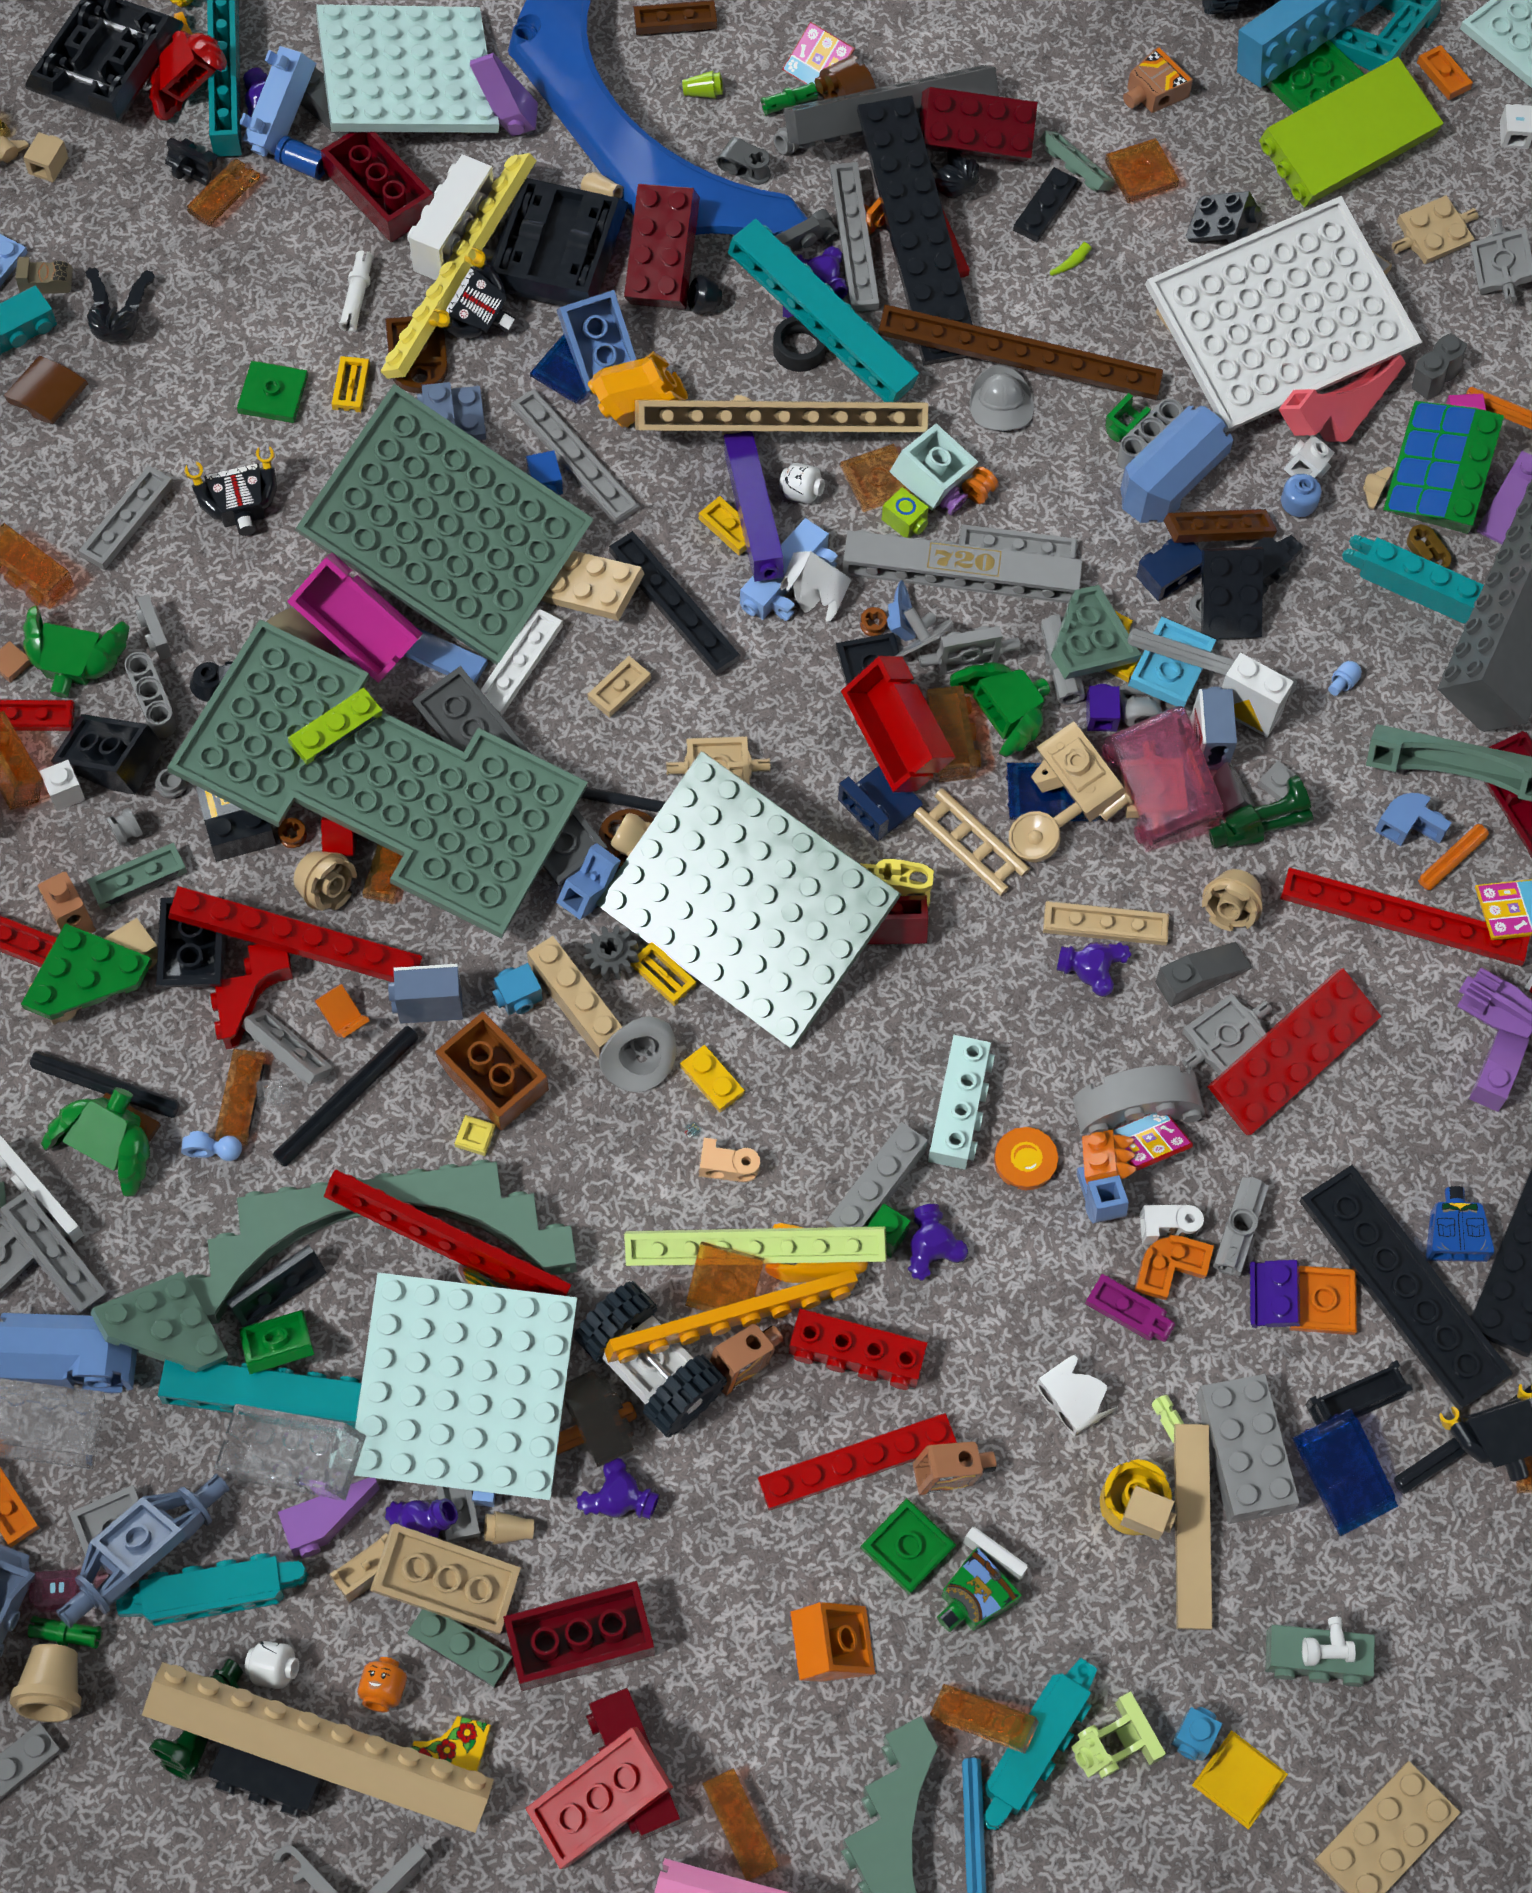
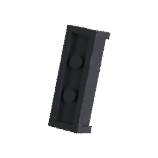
[1305,1360,1413,1434]

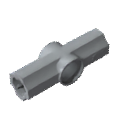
[1040,614,1085,705]
[1213,1177,1269,1276]

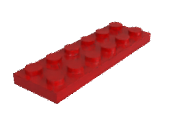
[1207,968,1382,1135]

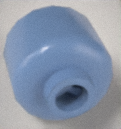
[1281,474,1322,517]

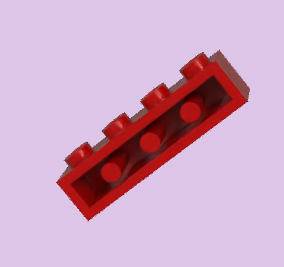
[789,1308,928,1390]

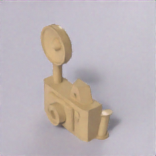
[1009,721,1133,862]

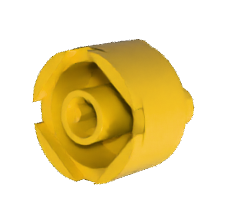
[1100,1459,1172,1535]

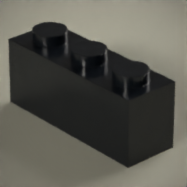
[208,1744,324,1819]

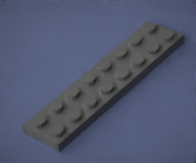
[412,666,608,887]

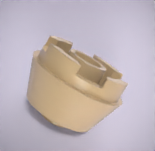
[294,851,357,911]
[1202,869,1262,931]

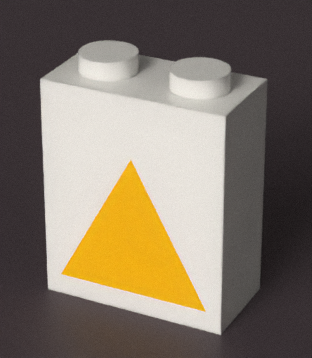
[1222,652,1294,737]

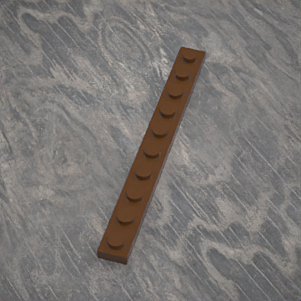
[878,304,1163,400]

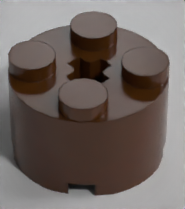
[814,55,876,99]

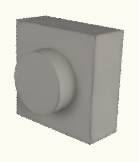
[1257,760,1301,801]

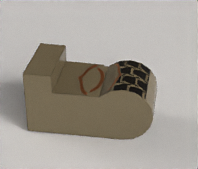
[16,257,73,294]

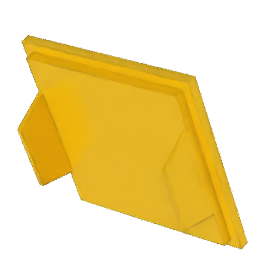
[1192,1730,1288,1830]

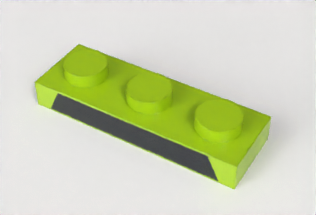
[288,687,382,765]

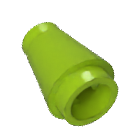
[682,70,723,98]

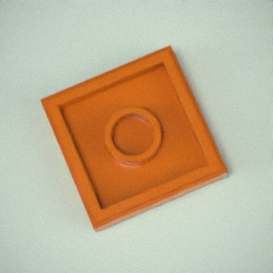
[1290,1266,1357,1335]

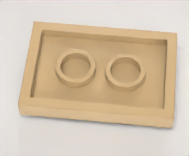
[541,550,644,621]

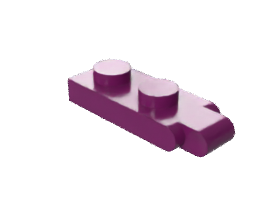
[1085,1274,1175,1342]

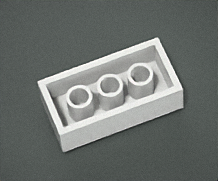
[407,154,494,280]

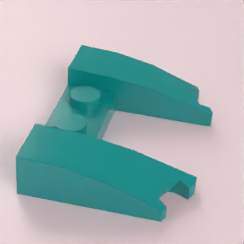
[1330,0,1441,71]

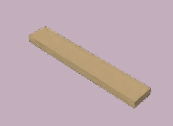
[1174,1424,1212,1630]

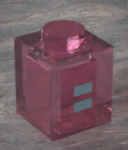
[29,1569,80,1613]

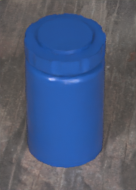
[274,136,325,180]

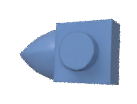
[887,580,916,641]

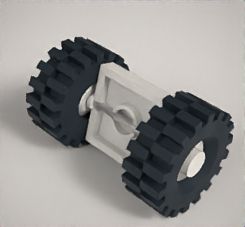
[574,1281,727,1438]

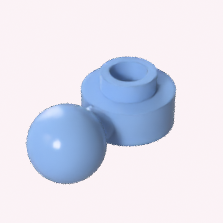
[181,1131,242,1161]

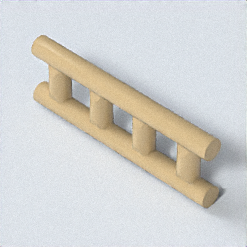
[913,788,1030,896]

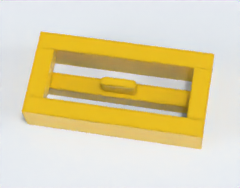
[332,356,370,412]
[630,942,696,1006]

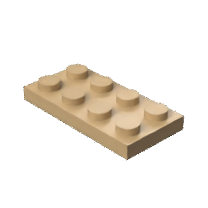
[370,1524,521,1635]
[1313,1761,1461,1893]

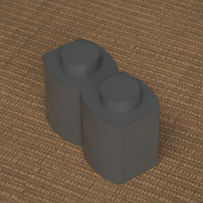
[1412,333,1467,400]

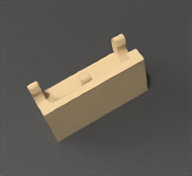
[330,1533,388,1603]

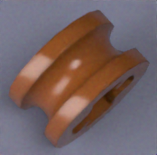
[860,607,887,636]
[278,818,307,848]

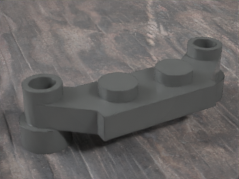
[775,209,839,252]

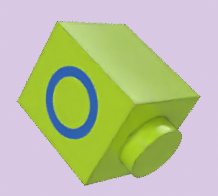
[881,487,929,538]

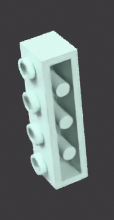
[928,1035,995,1169]

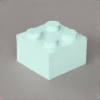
[889,423,978,510]

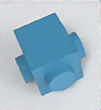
[492,963,543,1015]
[1171,1707,1222,1761]

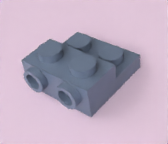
[417,382,486,440]

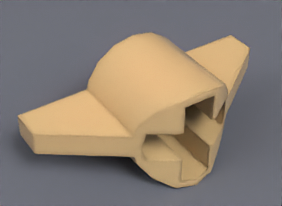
[0,136,29,163]
[1363,467,1393,510]

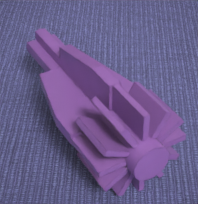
[1457,967,1532,1039]

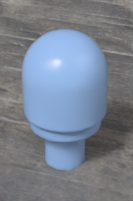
[1328,661,1362,696]

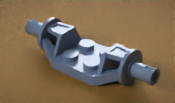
[56,1474,230,1628]

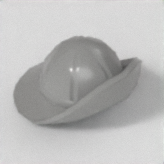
[970,364,1034,431]
[599,1016,677,1092]

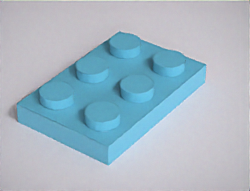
[1128,617,1216,709]

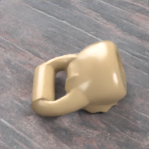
[611,813,651,856]

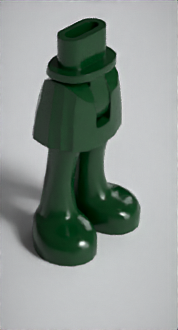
[1208,775,1314,849]
[149,1659,244,1781]

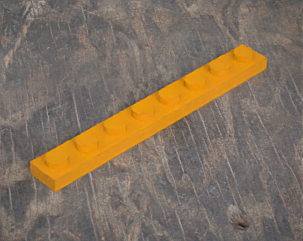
[604,1269,858,1363]

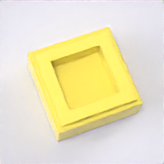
[454,1115,496,1156]

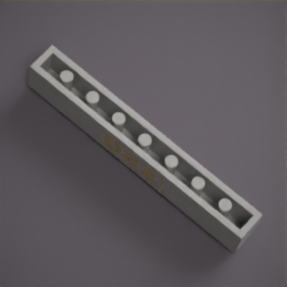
[842,530,1082,603]

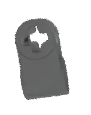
[716,137,771,185]

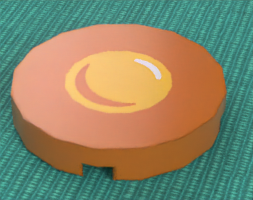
[994,1127,1059,1191]

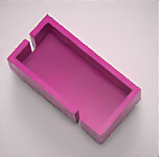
[287,552,423,683]

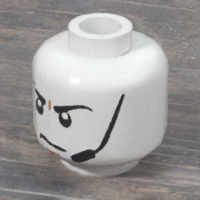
[779,463,825,504]
[245,1641,299,1689]

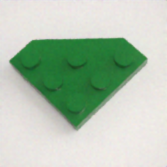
[21,923,152,1020]

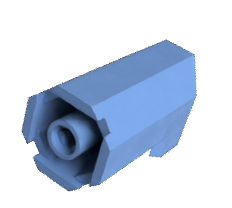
[1120,406,1233,523]
[0,1313,137,1393]

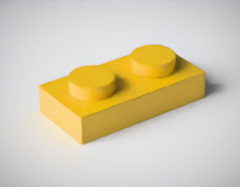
[699,496,747,556]
[680,1045,745,1112]

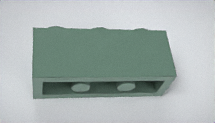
[1265,1624,1375,1687]

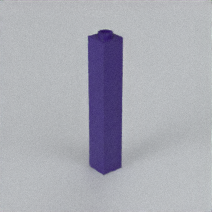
[724,431,784,582]

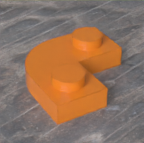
[1134,1235,1214,1300]

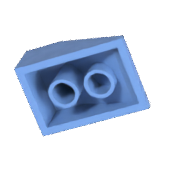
[556,290,637,392]

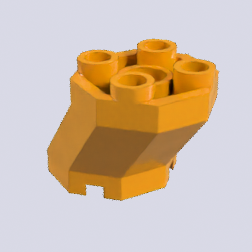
[588,351,688,428]

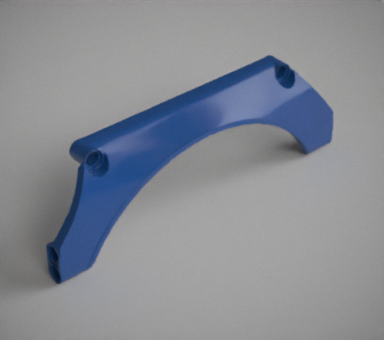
[508,0,808,236]

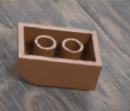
[435,1011,549,1131]

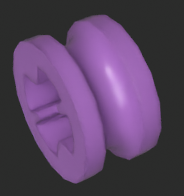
[940,486,968,516]

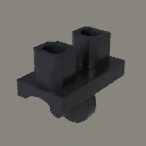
[165,137,217,186]

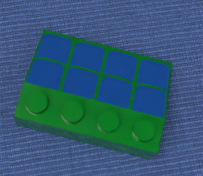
[1383,401,1504,534]

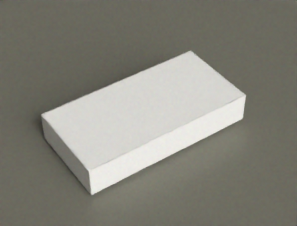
[963,1527,1028,1583]

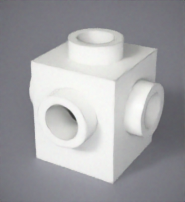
[1283,435,1335,479]

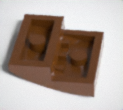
[4,355,88,425]

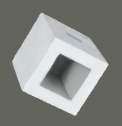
[1500,104,1532,149]
[39,760,85,811]

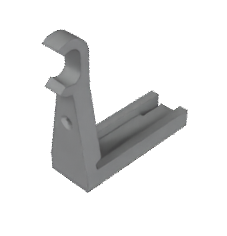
[273,1843,432,1893]

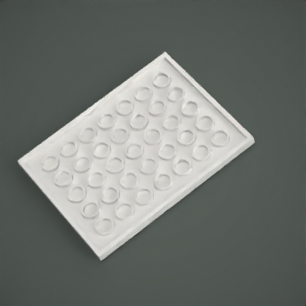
[1145,196,1422,433]

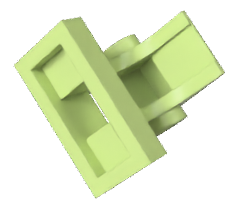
[1071,1691,1166,1779]

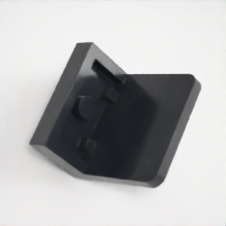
[1186,191,1262,244]

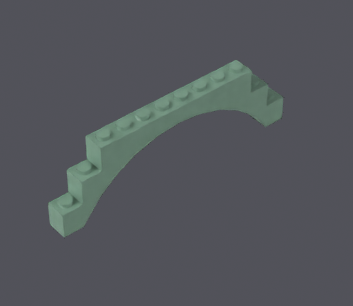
[186,1160,577,1324]
[840,1716,938,1893]

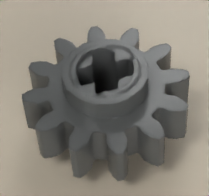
[584,925,639,981]

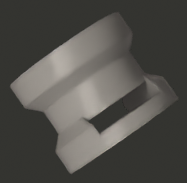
[106,807,143,846]

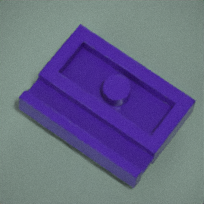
[1250,1260,1300,1328]

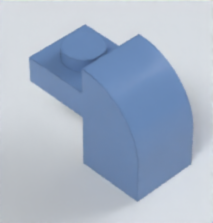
[1375,793,1452,846]
[556,843,621,920]
[1077,1167,1129,1223]

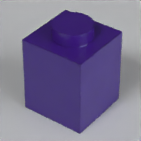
[1086,684,1120,732]

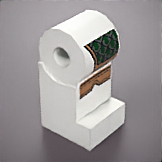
[1139,1205,1204,1245]

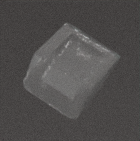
[256,1079,292,1114]

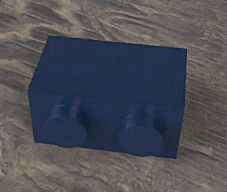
[1136,538,1202,601]

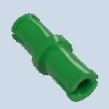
[761,82,818,115]
[28,1616,102,1649]

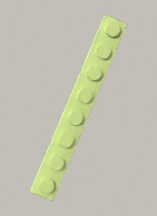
[624,1226,887,1266]

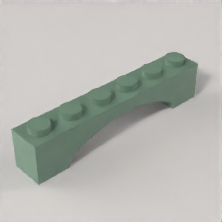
[1366,724,1532,801]

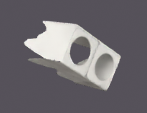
[780,551,851,622]
[1036,1354,1118,1436]

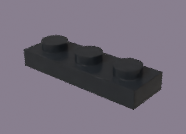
[1013,167,1078,242]
[226,1245,327,1327]

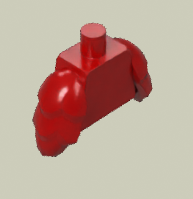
[149,31,227,121]

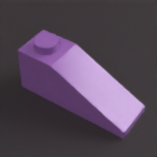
[470,53,538,136]
[1476,451,1532,544]
[1469,1030,1531,1112]
[278,1477,380,1558]

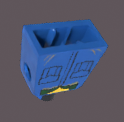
[1426,1186,1494,1262]

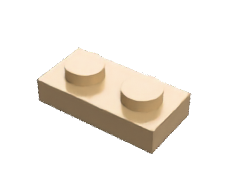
[587,656,651,718]

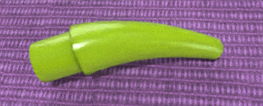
[1050,242,1092,276]

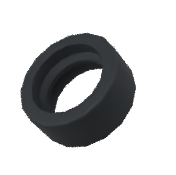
[773,316,827,372]

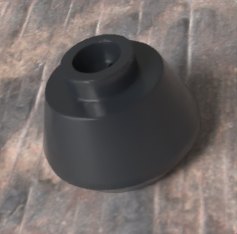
[688,275,722,314]
[190,662,220,702]

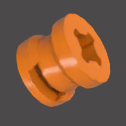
[962,467,999,504]

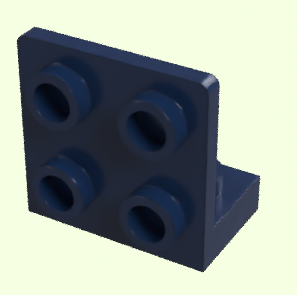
[838,766,923,841]

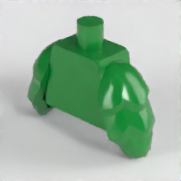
[23,605,130,698]
[950,662,1050,757]
[41,1087,150,1197]

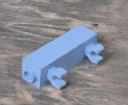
[239,46,317,157]
[740,518,838,621]

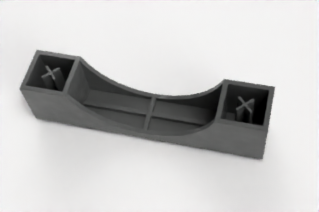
[1437,479,1532,732]

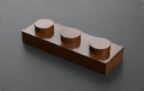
[633,0,717,35]

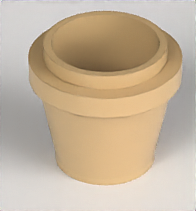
[10,1644,82,1722]

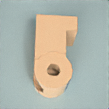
[699,1137,760,1182]

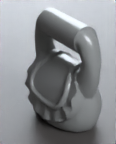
[1119,683,1162,728]

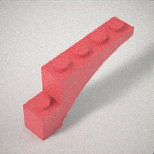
[1278,355,1406,442]

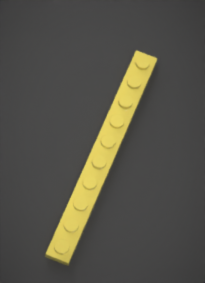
[380,153,537,379]

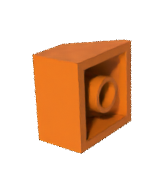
[790,1602,876,1682]

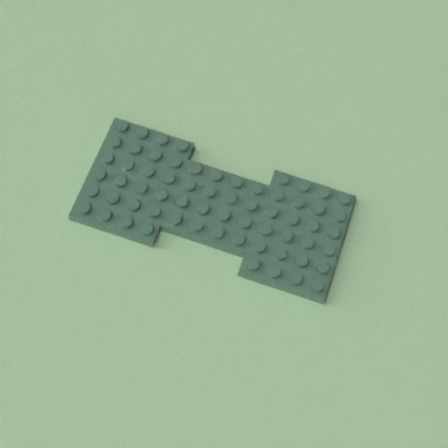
[168,619,588,939]

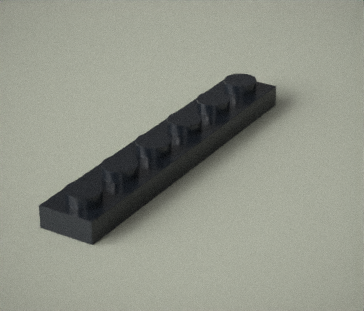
[609,531,740,676]

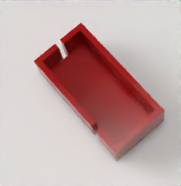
[841,656,956,792]

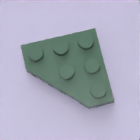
[1051,585,1141,680]
[91,1271,228,1373]

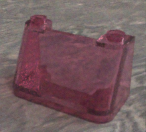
[1102,706,1223,852]

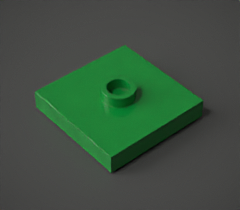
[237,361,308,423]
[239,1310,315,1374]
[860,1498,956,1595]

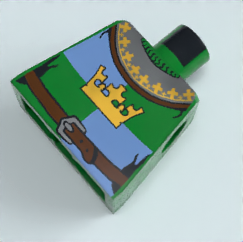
[937,1547,1022,1632]

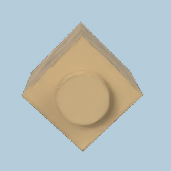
[23,132,69,182]
[1120,1486,1177,1540]

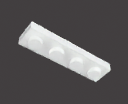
[481,608,563,716]
[0,1136,84,1244]

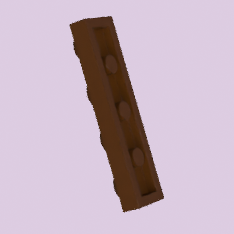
[1163,509,1277,543]

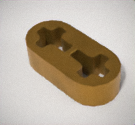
[1407,524,1451,569]

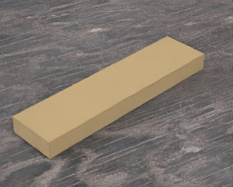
[1043,901,1169,945]

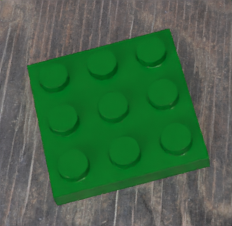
[1266,40,1365,113]

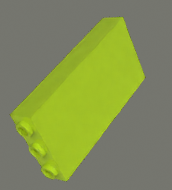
[1259,57,1444,208]

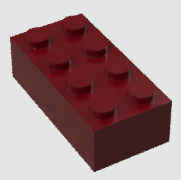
[919,87,1038,162]
[321,132,434,243]
[624,184,700,309]
[503,1581,655,1692]

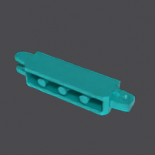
[1341,535,1484,624]
[116,1553,309,1627]
[983,1658,1098,1832]

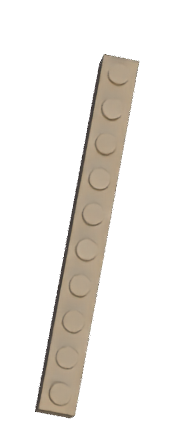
[635,400,928,432]
[142,1662,494,1833]

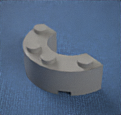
[1073,1065,1205,1135]

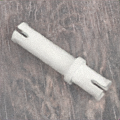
[339,251,374,332]

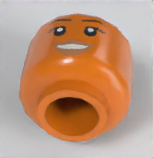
[357,1657,407,1712]

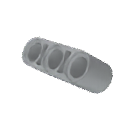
[1117,399,1184,470]
[124,652,177,738]

